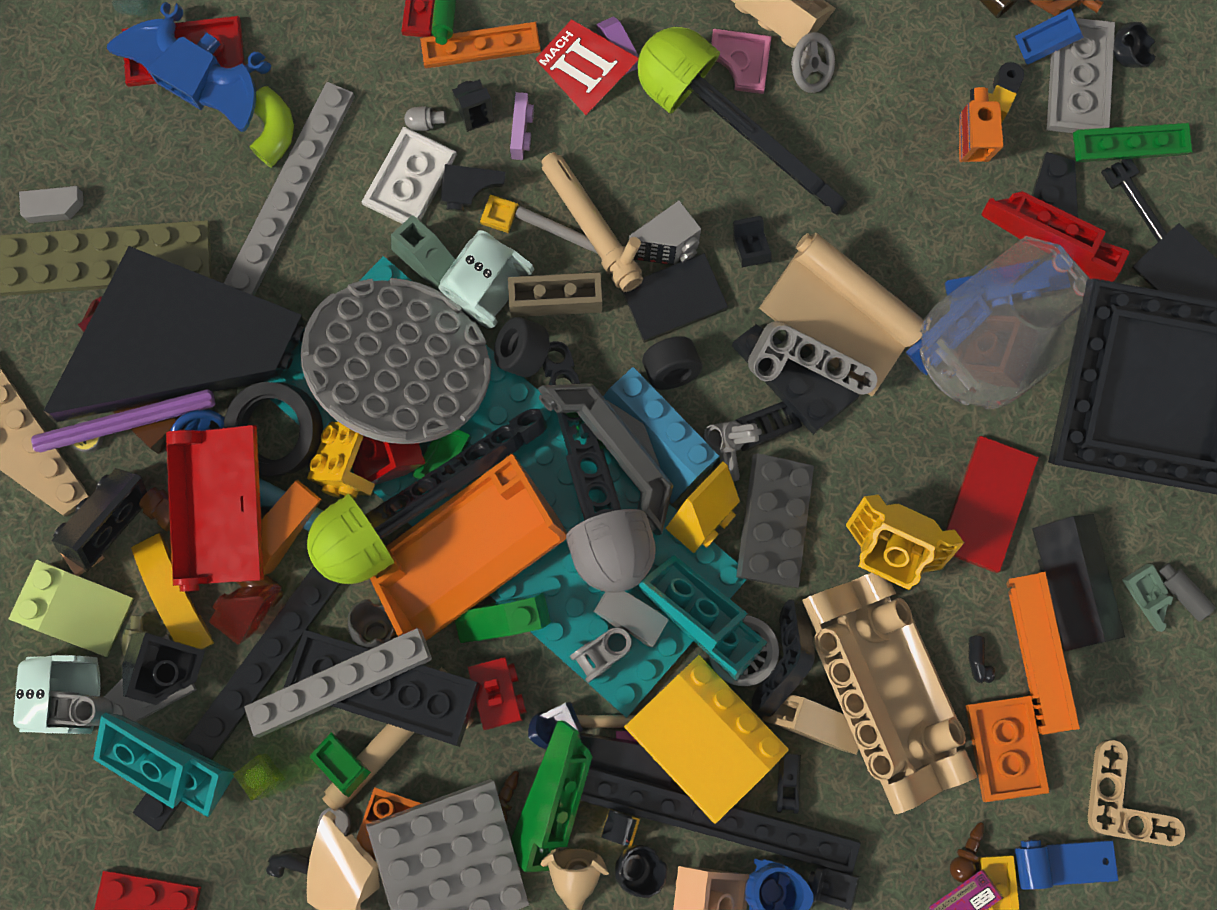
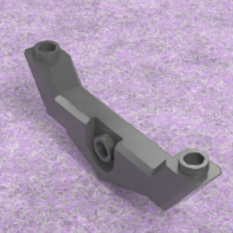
[538,383,673,535]

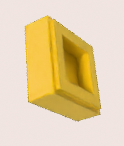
[480,194,519,233]

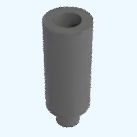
[1159,563,1216,622]

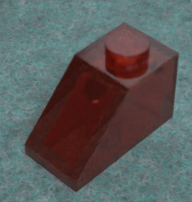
[209,584,281,645]

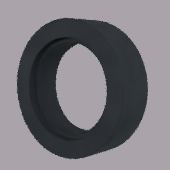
[224,382,323,476]

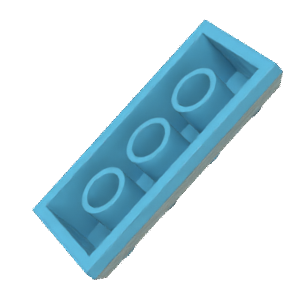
[603,367,719,504]

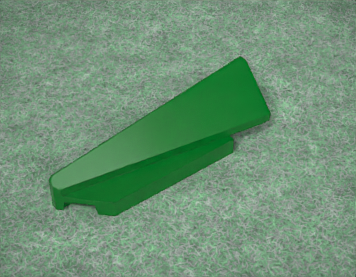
[511,720,592,872]

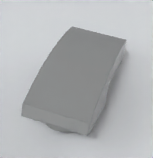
[594,591,669,647]

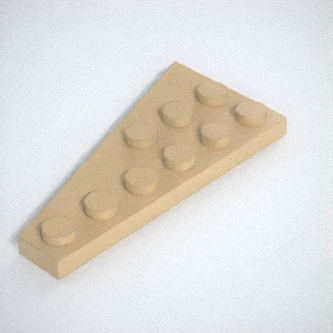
[0,366,90,517]

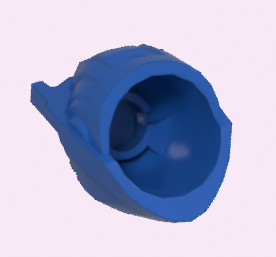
[745,859,813,910]

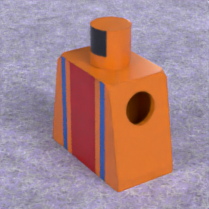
[959,87,1003,162]

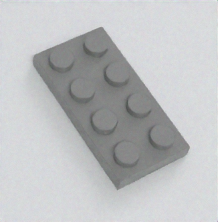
[1047,18,1115,133]

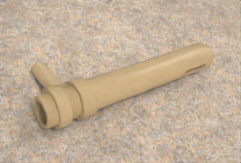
[542,152,643,292]
[322,667,474,811]

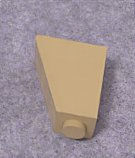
[762,695,859,755]

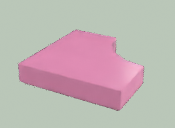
[711,29,771,94]

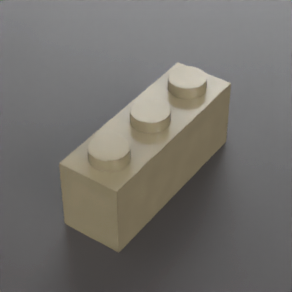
[508,272,602,317]

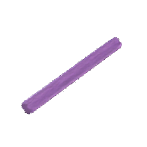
[31,390,215,453]

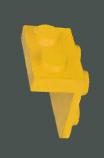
[307,422,375,499]

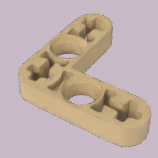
[1088,740,1185,846]

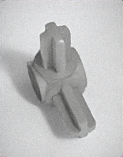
[704,421,762,482]

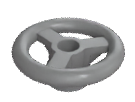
[791,32,835,93]

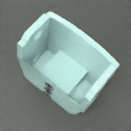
[438,230,535,329]
[13,655,100,734]

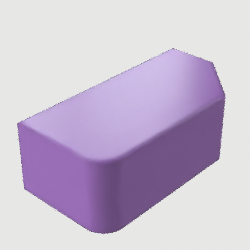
[597,16,639,74]

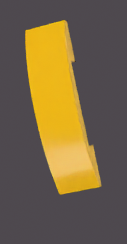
[131,533,214,650]

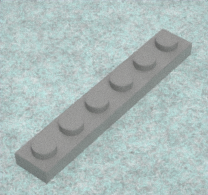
[244,628,432,738]

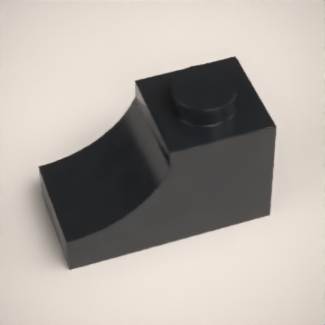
[452,79,495,132]
[440,164,505,212]

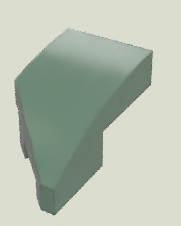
[1122,564,1173,632]

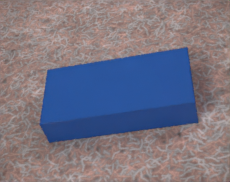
[1015,8,1084,65]

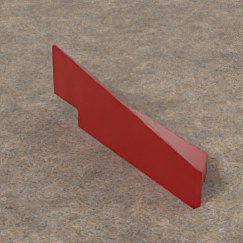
[981,191,1130,282]

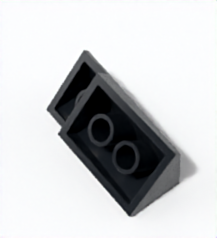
[1032,514,1125,652]

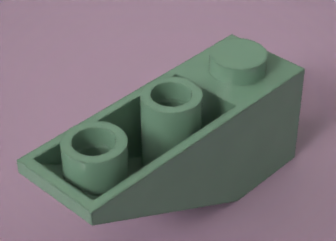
[391,215,455,293]

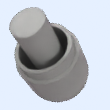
[404,106,447,131]

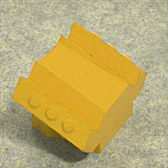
[846,494,964,590]

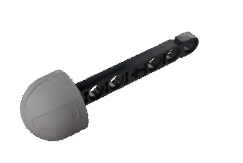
[542,341,655,593]

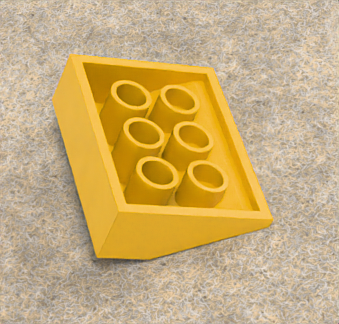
[624,655,789,824]

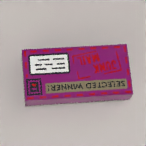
[929,869,1004,910]

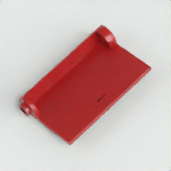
[166,425,264,592]

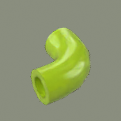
[249,86,294,168]

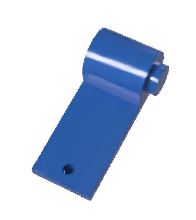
[1015,840,1118,889]

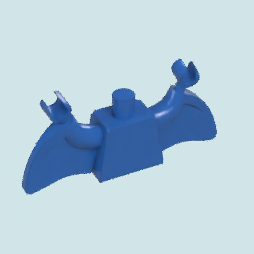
[107,2,271,132]

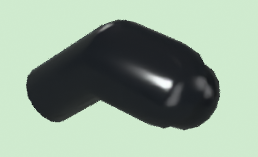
[968,636,995,684]
[266,853,310,878]

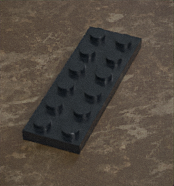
[283,630,481,747]

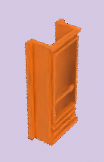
[1006,572,1080,735]

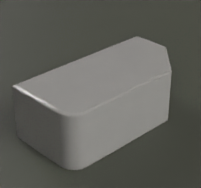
[19,186,83,223]

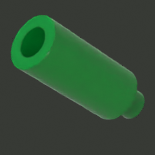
[431,0,456,45]

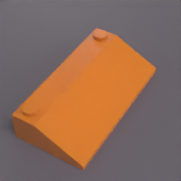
[370,454,567,641]

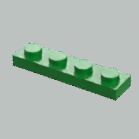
[1073,123,1192,162]

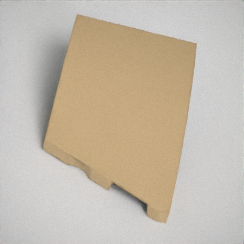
[307,811,380,910]

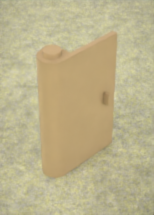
[759,232,928,396]

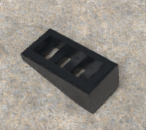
[735,401,802,451]

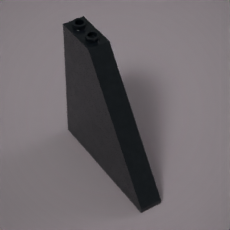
[44,246,306,422]

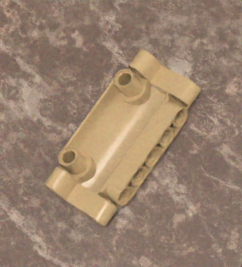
[802,573,977,814]

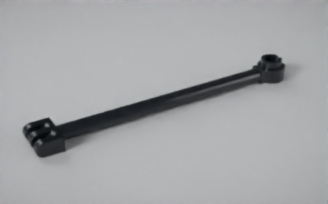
[1101,159,1167,242]

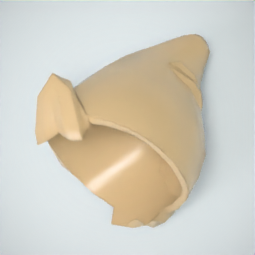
[541,848,609,910]

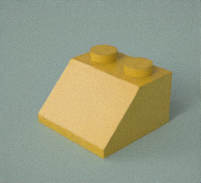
[665,461,740,553]

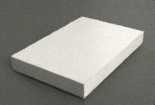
[362,127,457,224]

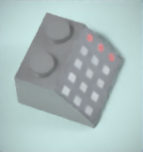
[629,201,701,265]

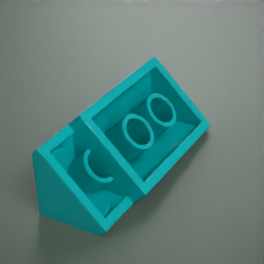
[639,555,767,681]
[93,712,236,817]

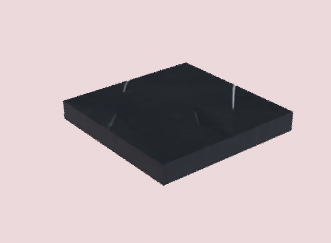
[1048,279,1217,494]

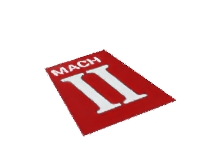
[535,19,639,115]

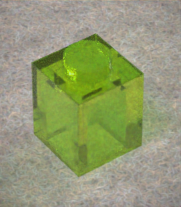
[233,754,286,801]

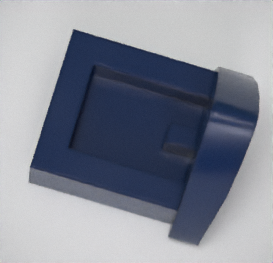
[528,702,583,750]

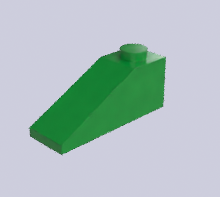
[455,592,551,643]

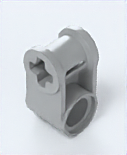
[570,628,632,683]
[47,691,113,726]

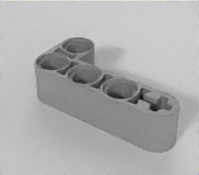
[748,321,877,394]

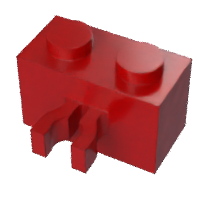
[468,657,527,731]

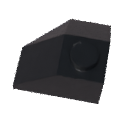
[122,632,205,705]

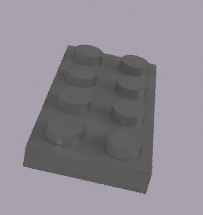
[736,453,814,588]

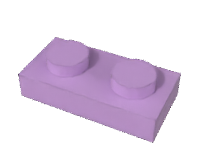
[510,92,534,160]

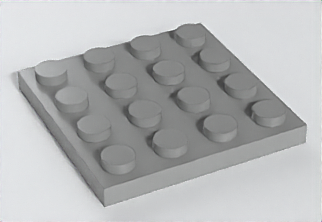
[366,779,529,910]

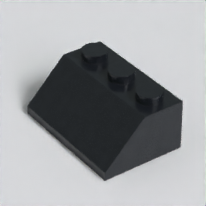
[51,468,147,572]

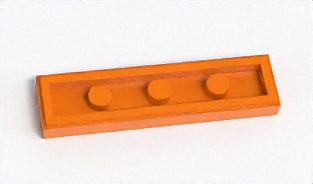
[420,22,541,68]

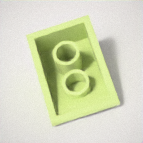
[9,560,134,657]

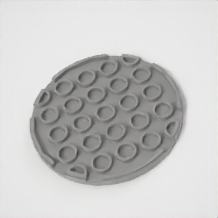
[301,278,491,444]

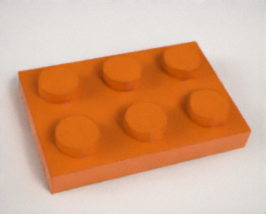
[965,696,1049,802]

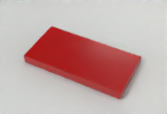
[122,16,245,87]
[945,436,1039,573]

